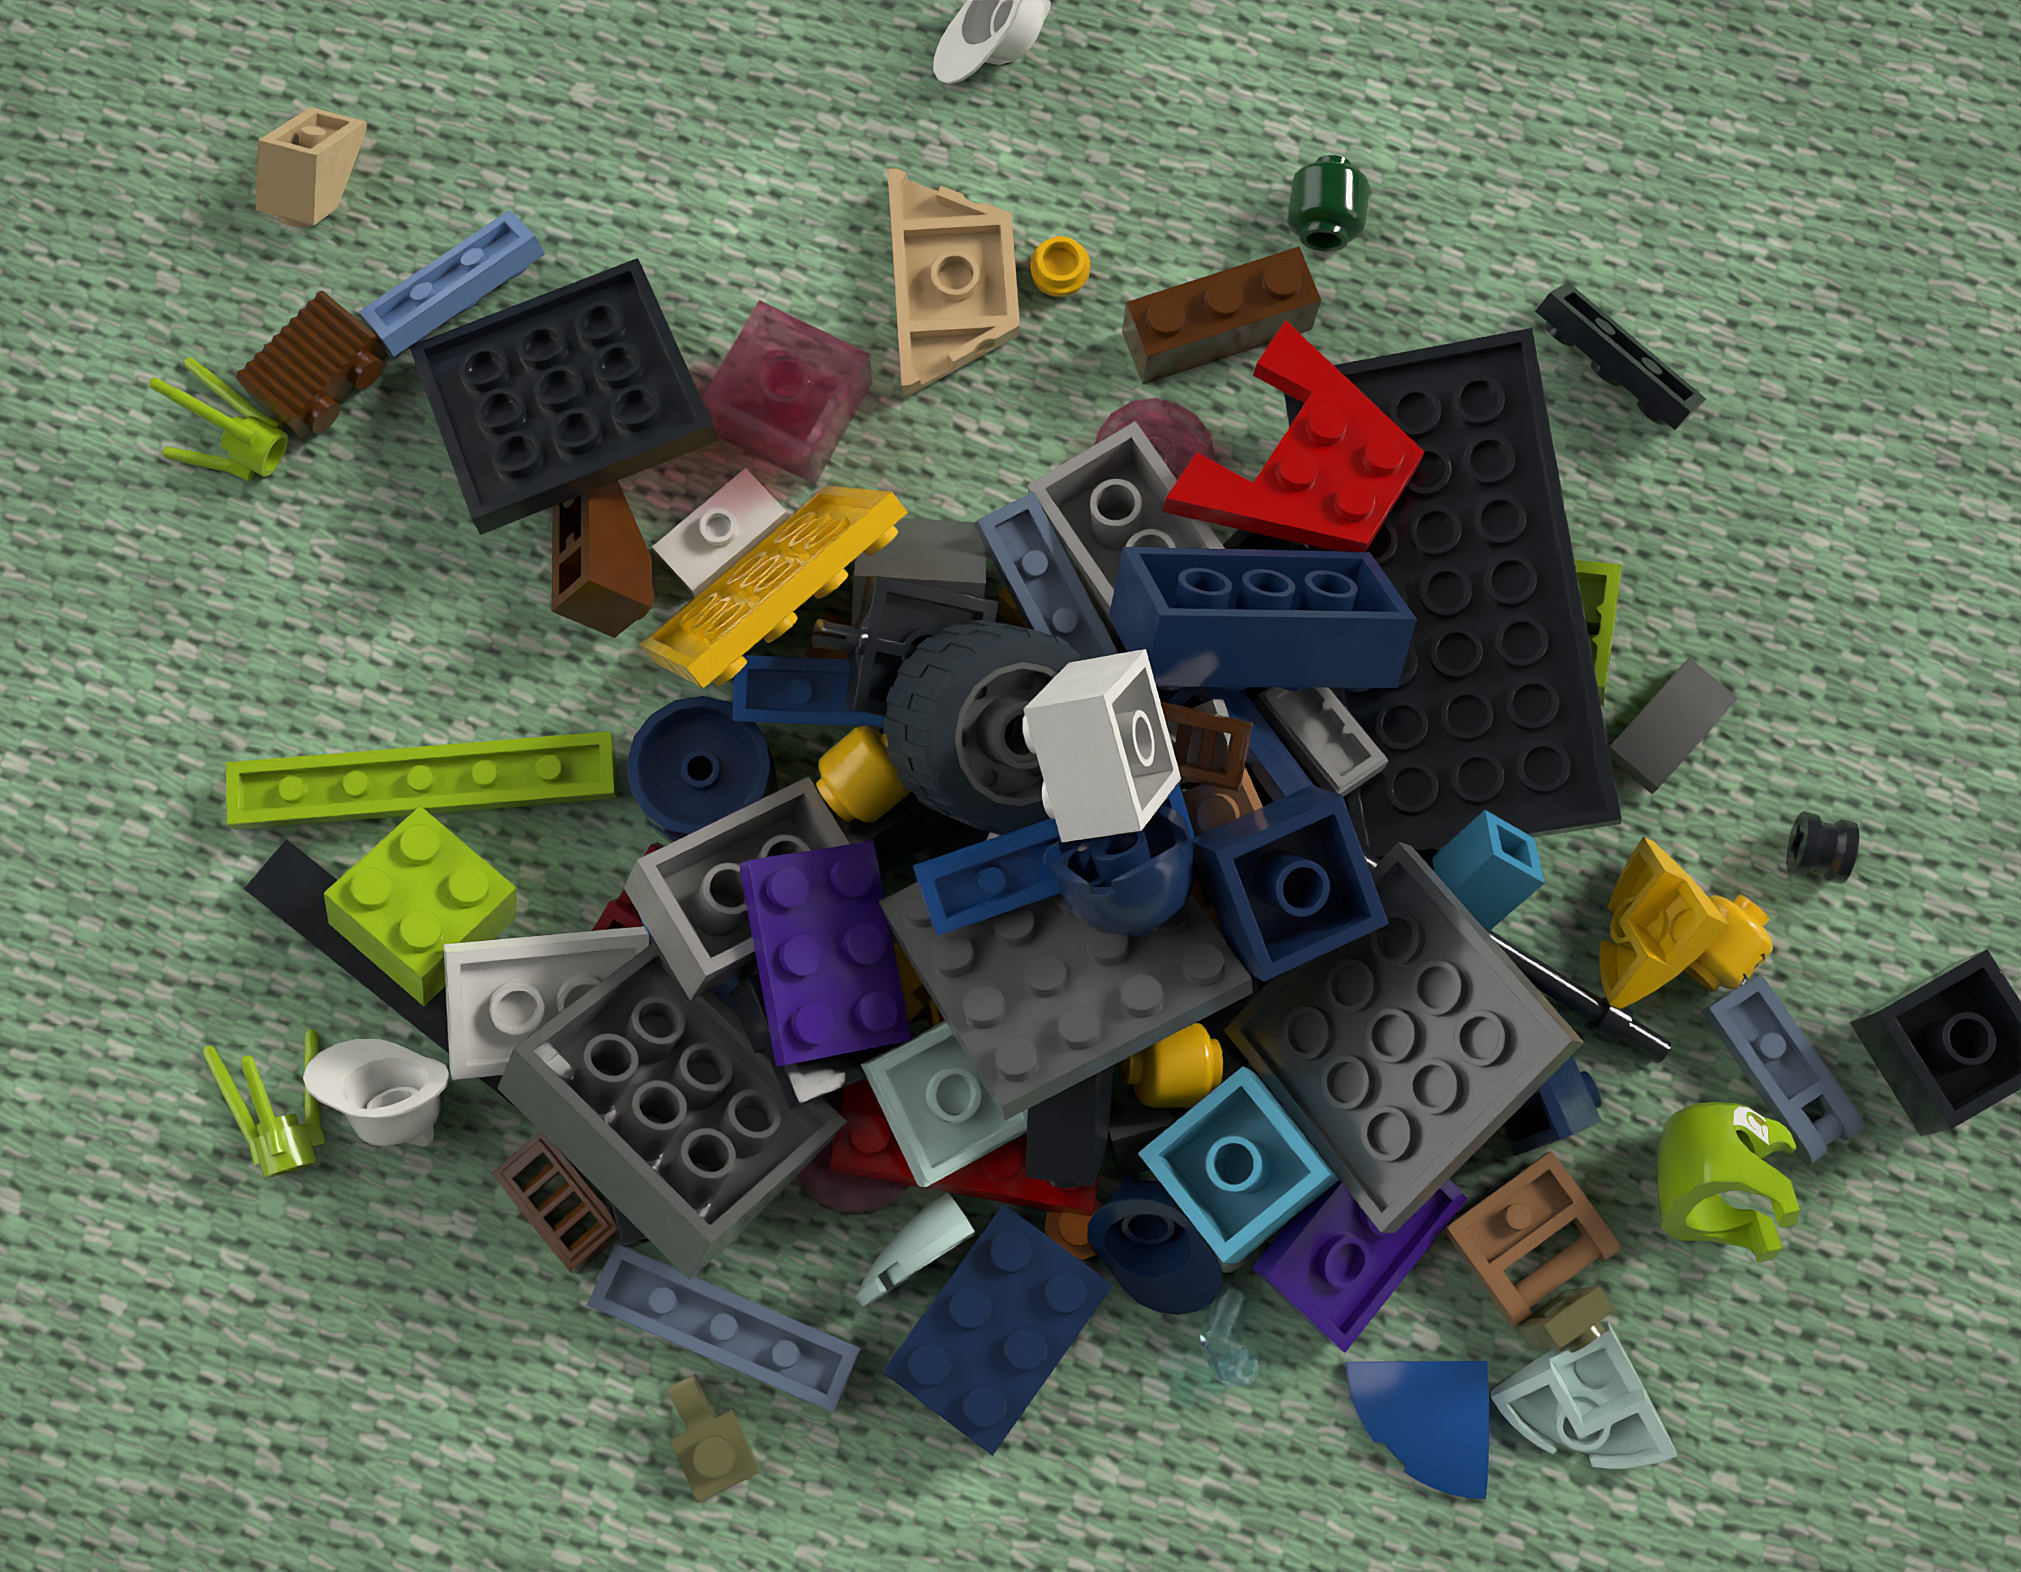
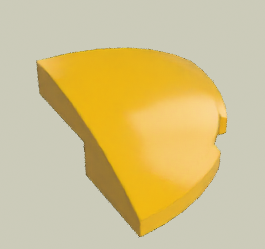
[1599,837,1729,1009]

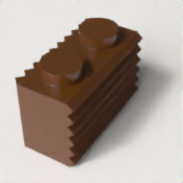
[236,290,388,442]

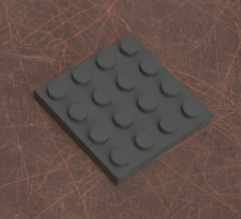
[1224,842,1584,1233]
[878,882,1253,1120]

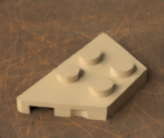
[887,168,1020,395]

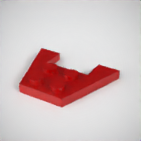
[1162,320,1424,552]

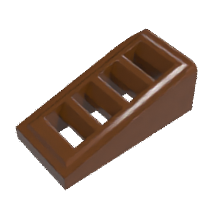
[1160,701,1253,792]
[491,1131,620,1274]

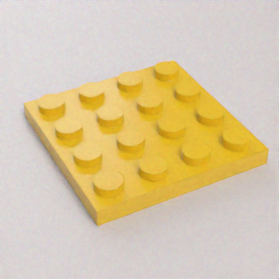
[639,485,908,689]

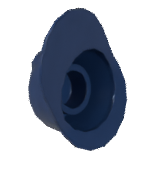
[1087,1172,1222,1315]

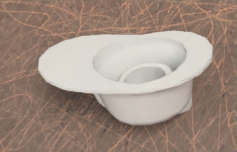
[933,0,1051,84]
[303,1039,450,1147]

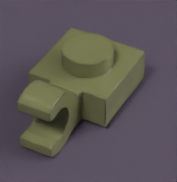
[668,1373,761,1503]

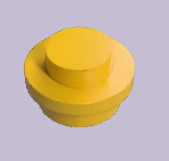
[1030,236,1090,297]

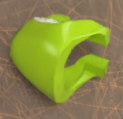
[1658,1102,1800,1263]

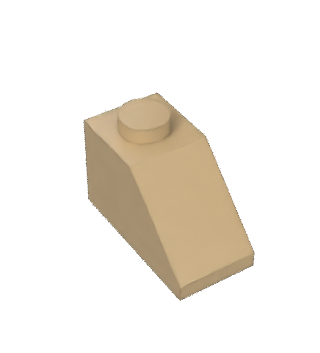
[256,107,367,227]

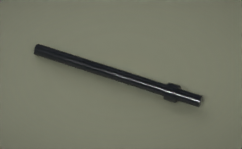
[1362,849,1671,1063]

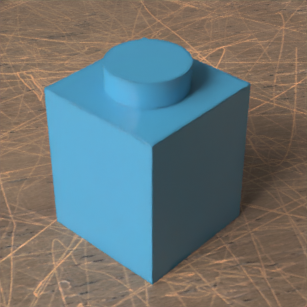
[1432,810,1544,930]

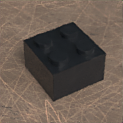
[1849,949,2021,1136]

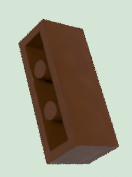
[1122,246,1321,385]

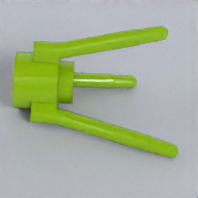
[148,357,288,482]
[203,1029,326,1179]

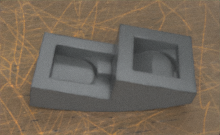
[1609,657,1738,794]

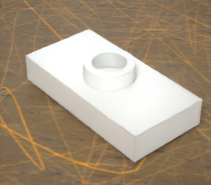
[652,468,788,597]

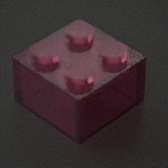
[702,300,873,485]

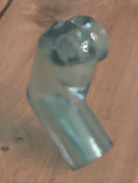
[1198,1284,1259,1387]

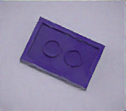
[739,841,911,1067]
[1252,1179,1468,1353]

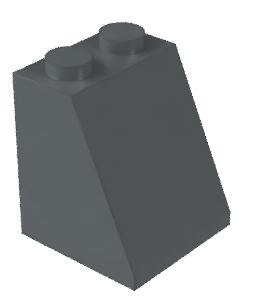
[852,518,986,627]

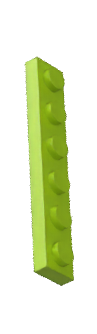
[226,731,618,830]

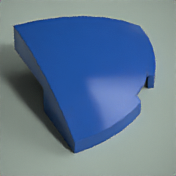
[1345,1361,1489,1499]

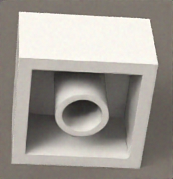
[1023,649,1181,842]

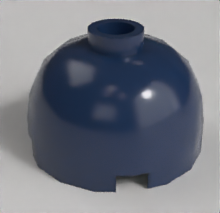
[1049,805,1196,936]

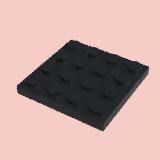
[409,258,719,535]

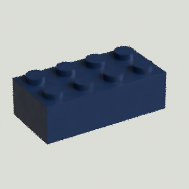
[1109,547,1417,692]

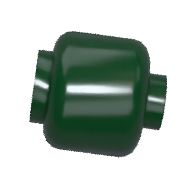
[1287,155,1370,252]

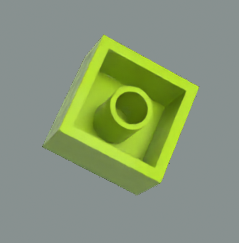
[324,806,517,1006]

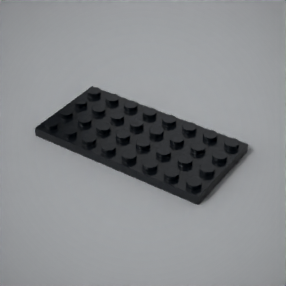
[1284,328,1622,861]

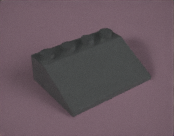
[498,941,847,1280]

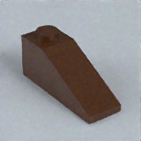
[551,481,654,638]

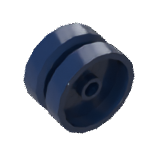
[627,696,778,843]

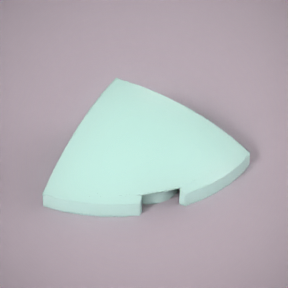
[856,1192,975,1309]
[1490,1321,1677,1469]

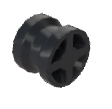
[1786,811,1860,884]

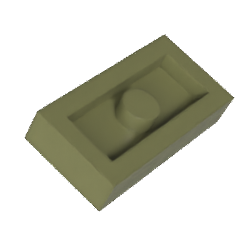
[1516,1286,1616,1353]

